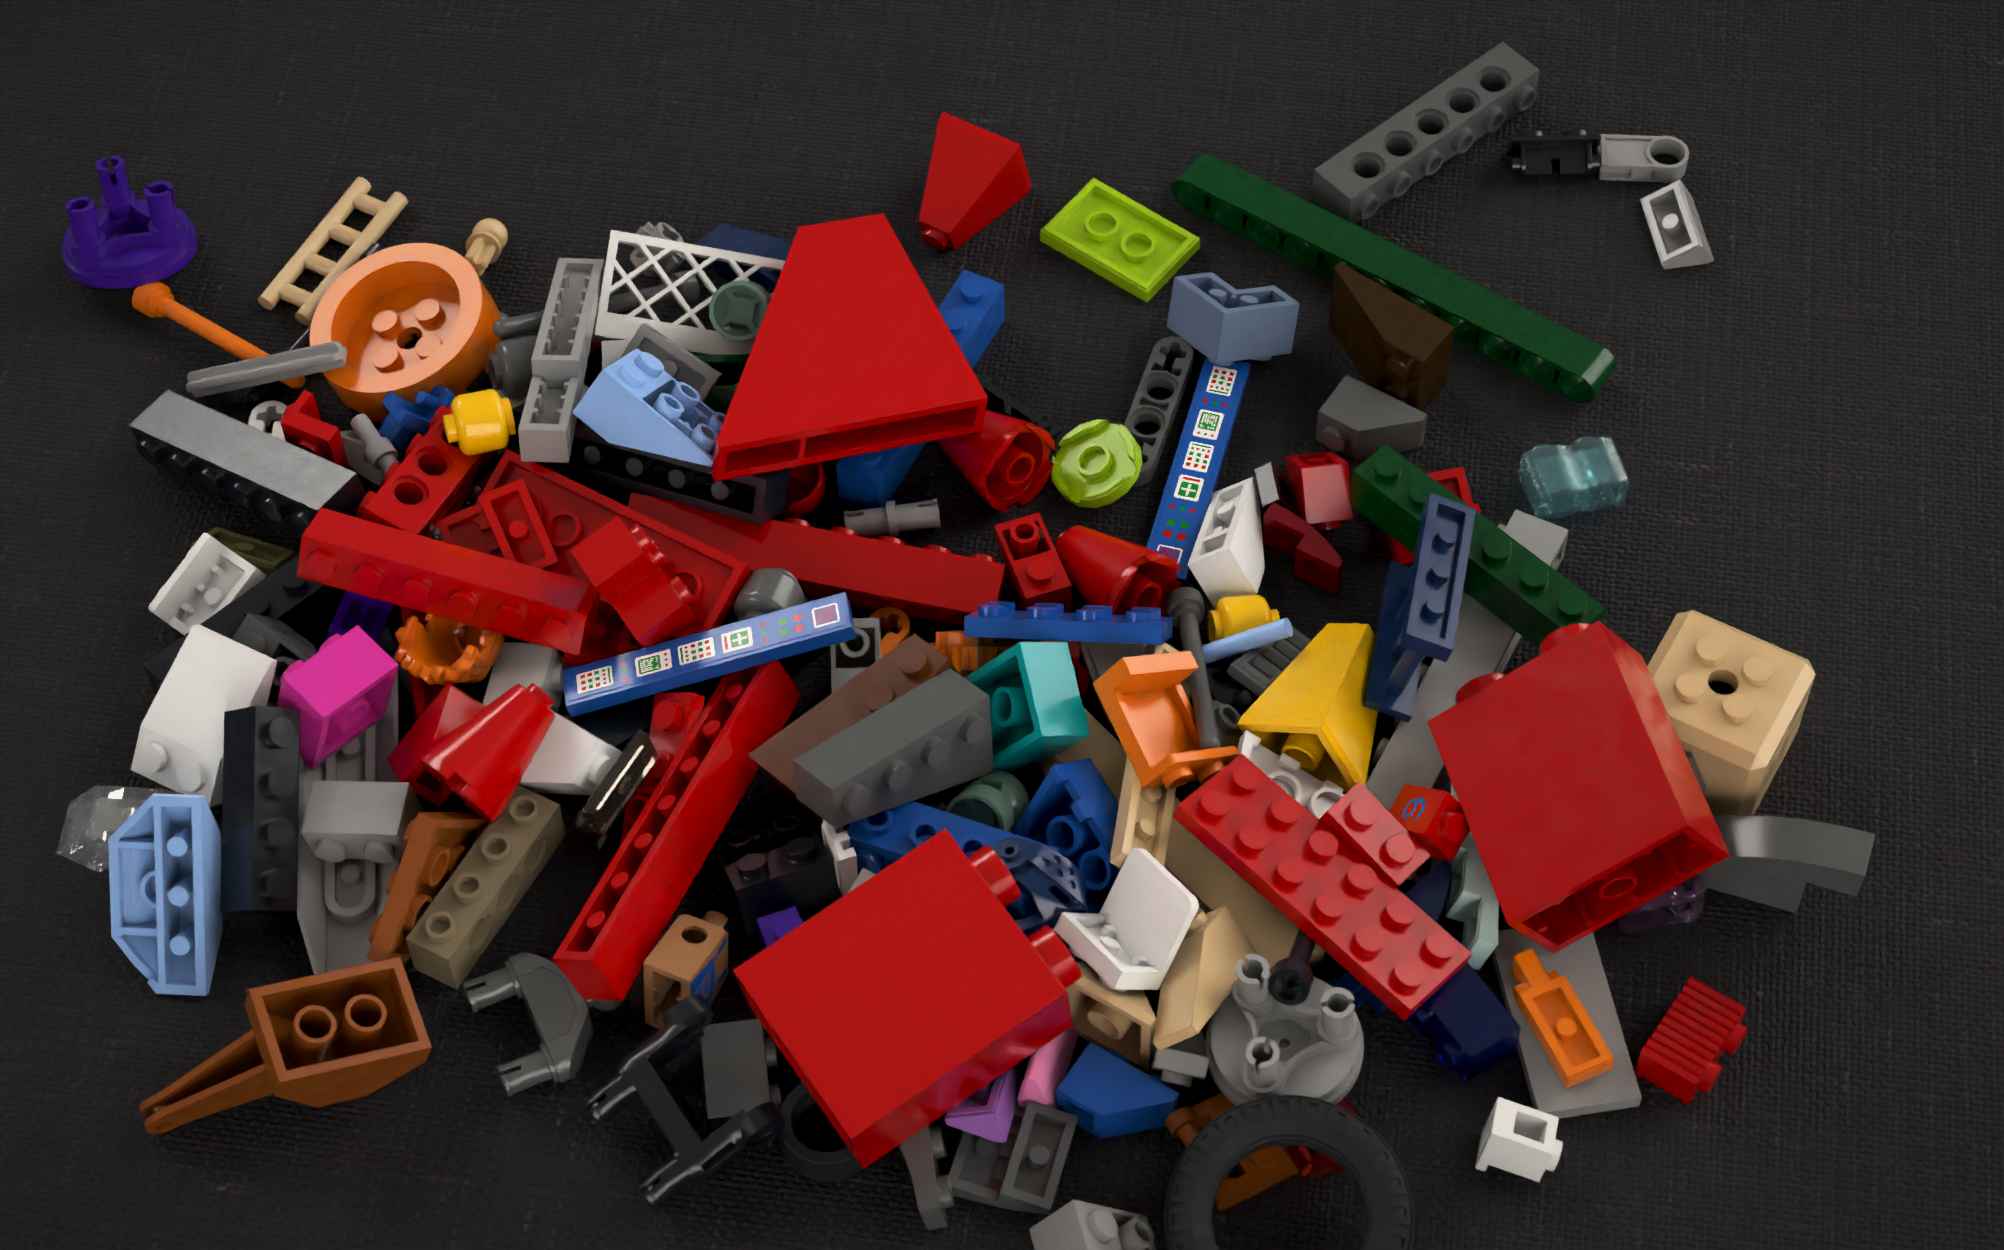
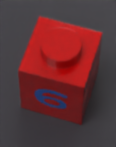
[1389,784,1470,862]

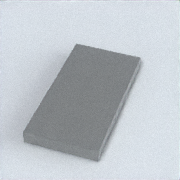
[1491,929,1642,1119]

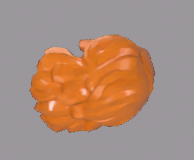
[394,614,504,685]

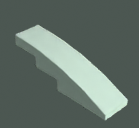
[1430,776,1499,970]

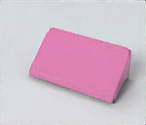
[1017,1020,1078,1109]

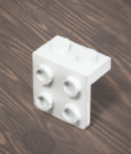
[1054,848,1199,992]

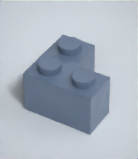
[1166,272,1300,366]

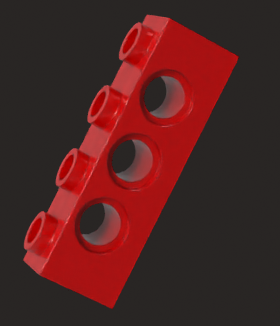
[356,393,499,537]

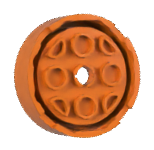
[309,243,501,423]

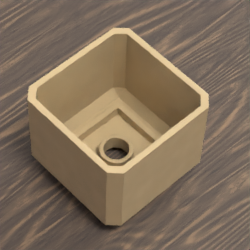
[1647,610,1816,816]

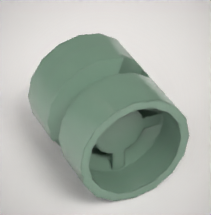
[709,281,771,341]
[945,770,1029,833]

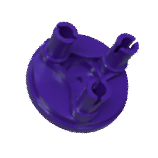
[61,155,198,289]

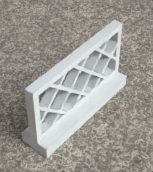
[592,230,785,355]

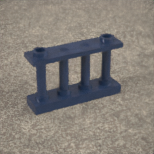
[1363,493,1476,723]

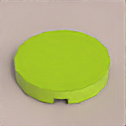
[1051,419,1143,508]

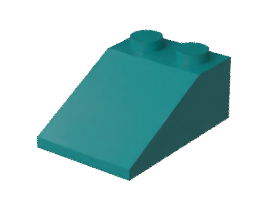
[957,642,1090,788]

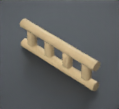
[258,177,408,326]

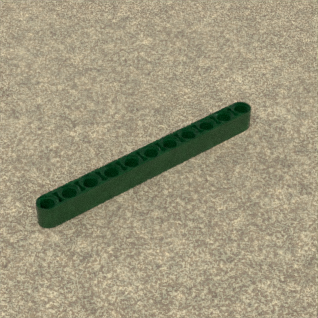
[1171,152,1616,404]

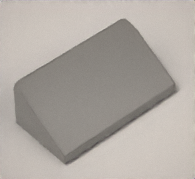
[1640,180,1714,269]

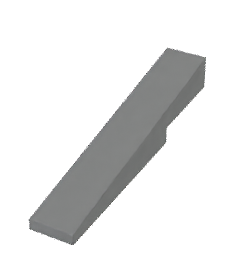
[518,258,605,463]

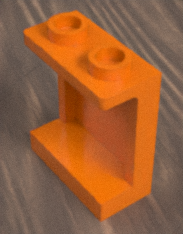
[1092,651,1240,790]

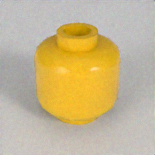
[443,389,516,456]
[1207,594,1280,658]

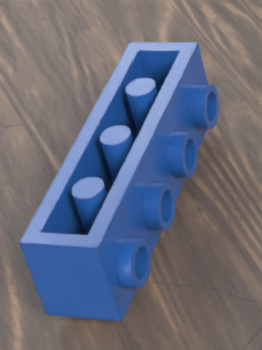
[847,801,1058,921]

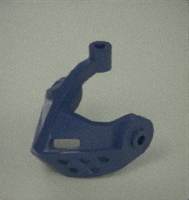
[993,837,1087,935]

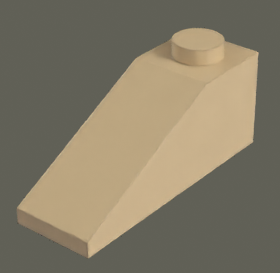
[1153,905,1258,1051]

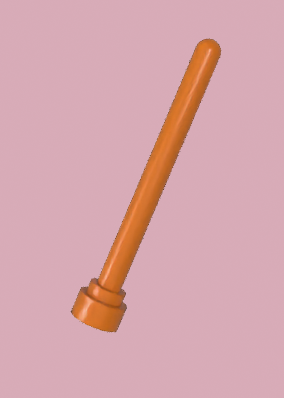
[132,281,306,389]

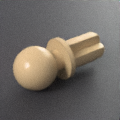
[464,218,508,277]

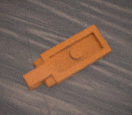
[1510,948,1615,1089]

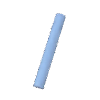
[1202,618,1293,665]

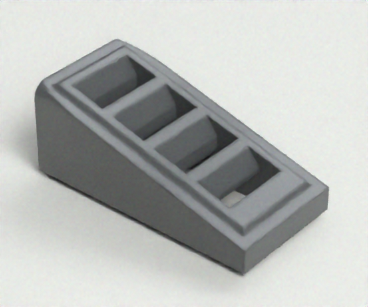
[1226,627,1312,697]

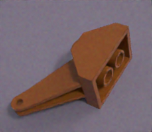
[139,957,432,1134]

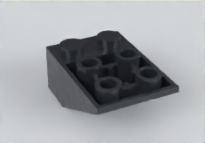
[711,791,842,941]

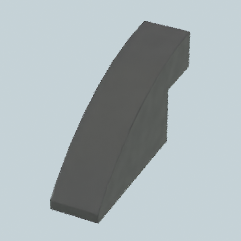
[1686,815,1876,913]

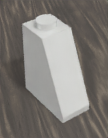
[519,709,623,796]

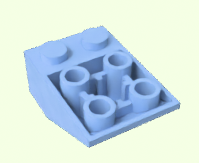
[572,348,726,467]

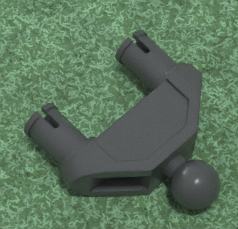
[461,952,626,1097]

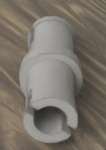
[844,498,941,538]

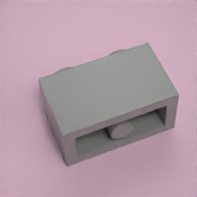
[300,780,424,863]

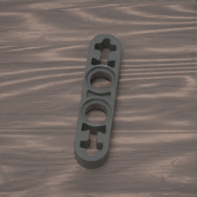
[1124,336,1193,487]

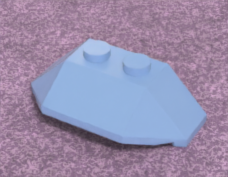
[108,793,223,996]

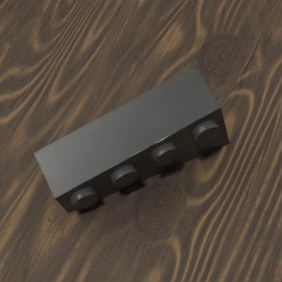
[793,668,994,828]

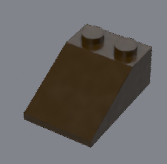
[1329,262,1454,411]

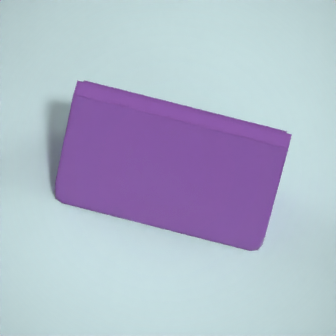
[945,1064,1023,1143]

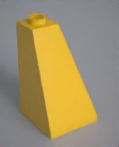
[1237,623,1378,792]

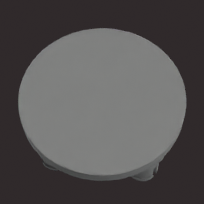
[1205,954,1364,1106]

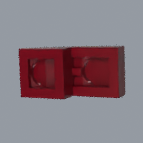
[1262,502,1343,595]

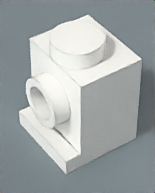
[1475,1097,1563,1182]

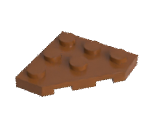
[367,812,489,964]

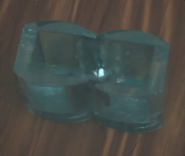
[1518,436,1629,519]

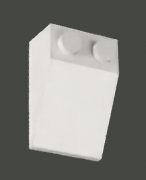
[131,624,277,807]

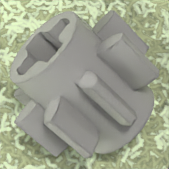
[630,222,685,277]

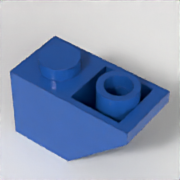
[1056,1042,1180,1139]

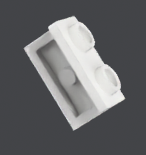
[148,533,267,635]

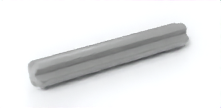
[186,341,348,398]

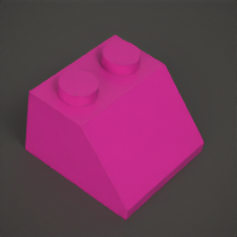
[277,625,399,769]

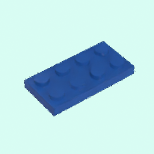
[964,601,1173,645]

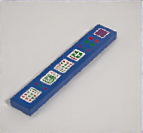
[1147,357,1251,587]
[562,592,856,717]

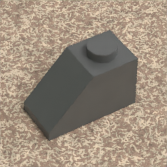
[1315,374,1427,460]

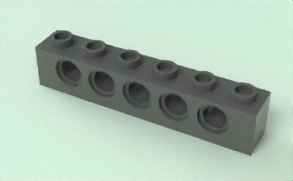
[1311,42,1540,224]

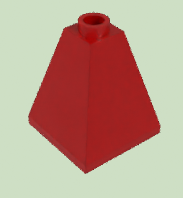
[919,112,1032,250]

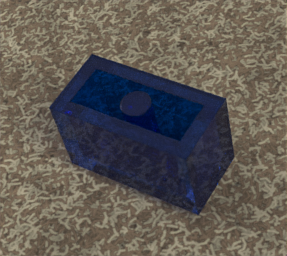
[1408,962,1521,1082]

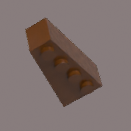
[748,634,960,823]

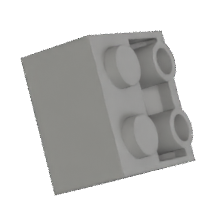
[1029,1199,1156,1250]

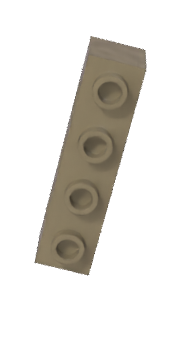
[406,785,566,990]

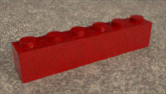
[296,508,601,656]

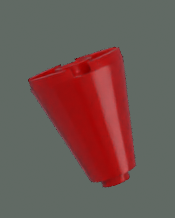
[935,409,1055,512]
[1055,525,1182,617]
[418,683,556,824]

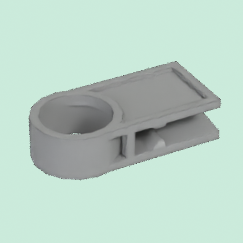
[1598,134,1689,183]

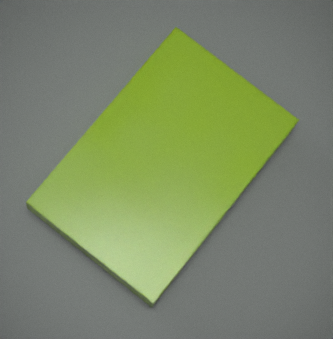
[1040,178,1200,303]

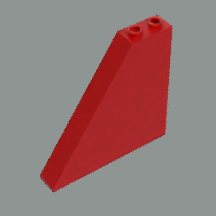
[712,213,988,482]

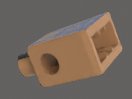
[643,911,733,1029]

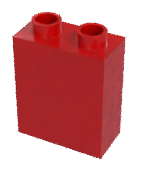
[1427,621,1730,953]
[733,828,1082,1169]

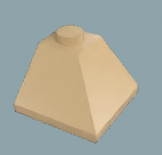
[1066,960,1156,1075]

